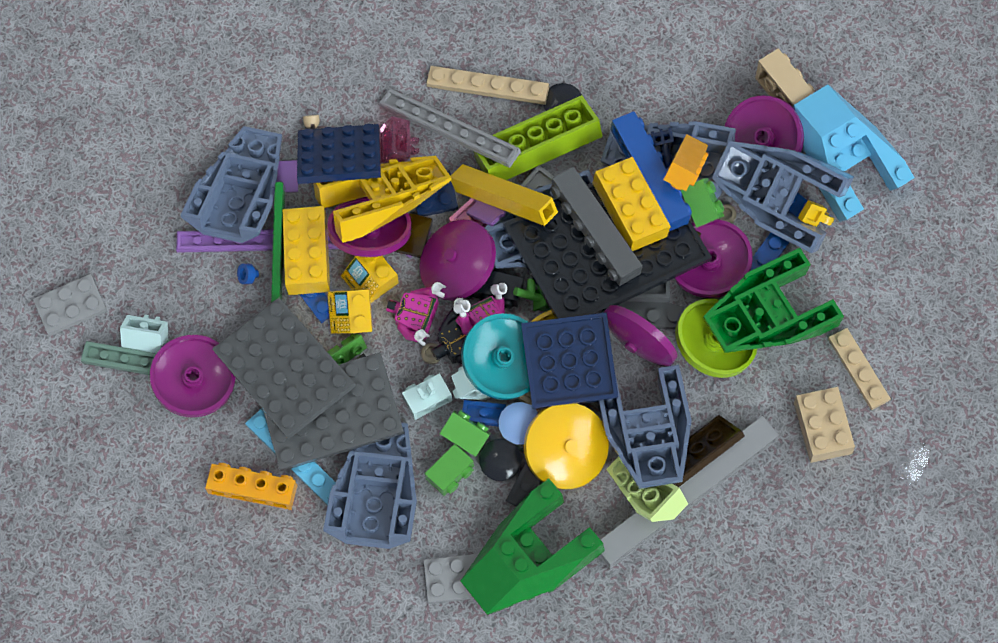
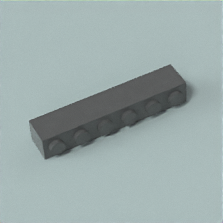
[550,167,642,286]

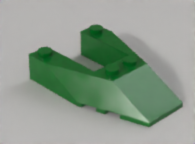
[703,248,844,353]
[460,478,605,615]

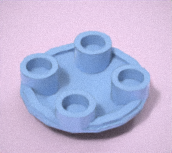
[499,402,538,445]

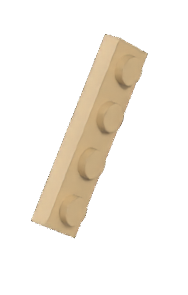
[828,328,891,410]

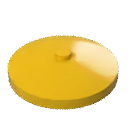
[524,404,609,489]

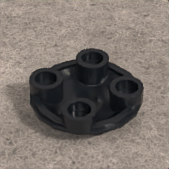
[543,83,582,111]
[479,439,522,481]

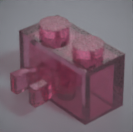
[380,116,419,163]

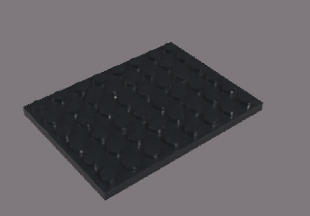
[503,183,712,319]

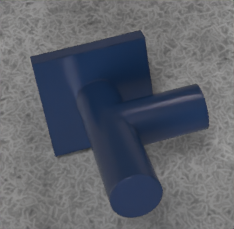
[651,127,675,169]

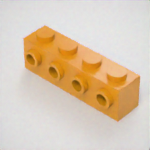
[663,134,709,191]
[205,463,297,510]

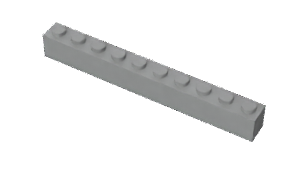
[598,416,779,569]

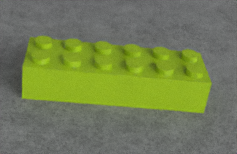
[473,95,603,180]

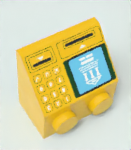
[341,256,399,303]
[328,288,373,334]

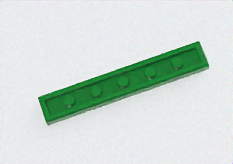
[271,182,285,303]

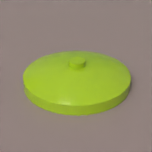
[675,299,757,378]

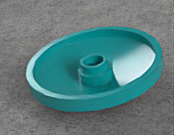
[461,313,530,400]

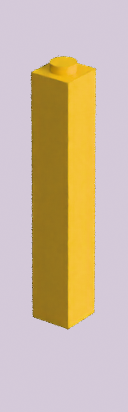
[451,164,558,226]

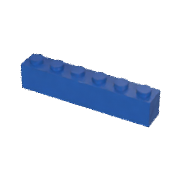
[610,111,692,231]

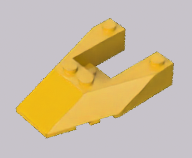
[313,156,451,243]

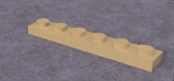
[426,66,549,105]

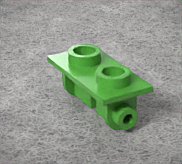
[327,333,367,365]

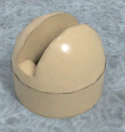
[303,115,320,129]

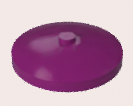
[724,95,804,153]
[327,197,411,257]
[419,219,496,301]
[674,219,753,298]
[604,305,677,367]
[150,335,236,418]

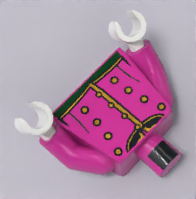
[386,282,446,346]
[454,283,507,335]

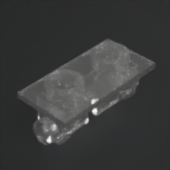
[896,442,931,488]

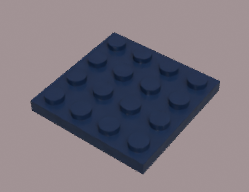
[297,123,381,184]
[521,312,618,409]

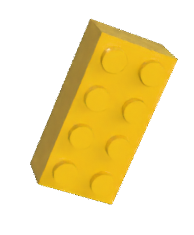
[592,157,671,251]
[283,206,330,295]

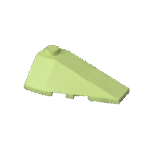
[606,456,688,522]

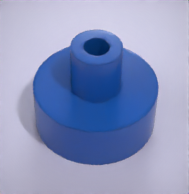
[237,263,259,284]

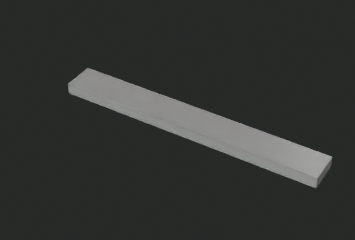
[378,89,521,168]

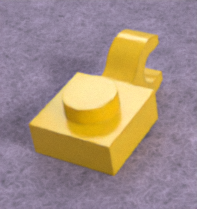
[798,200,835,227]

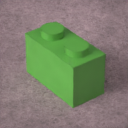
[681,178,724,227]
[440,410,491,457]
[425,444,474,496]

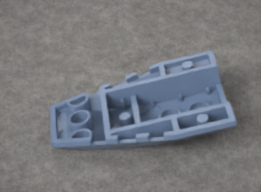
[601,121,736,199]
[181,126,282,243]
[323,423,417,549]

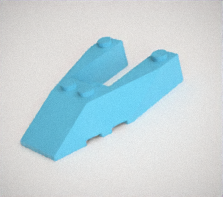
[793,85,915,222]

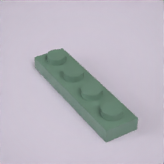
[81,341,157,375]

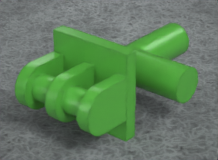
[513,279,550,312]

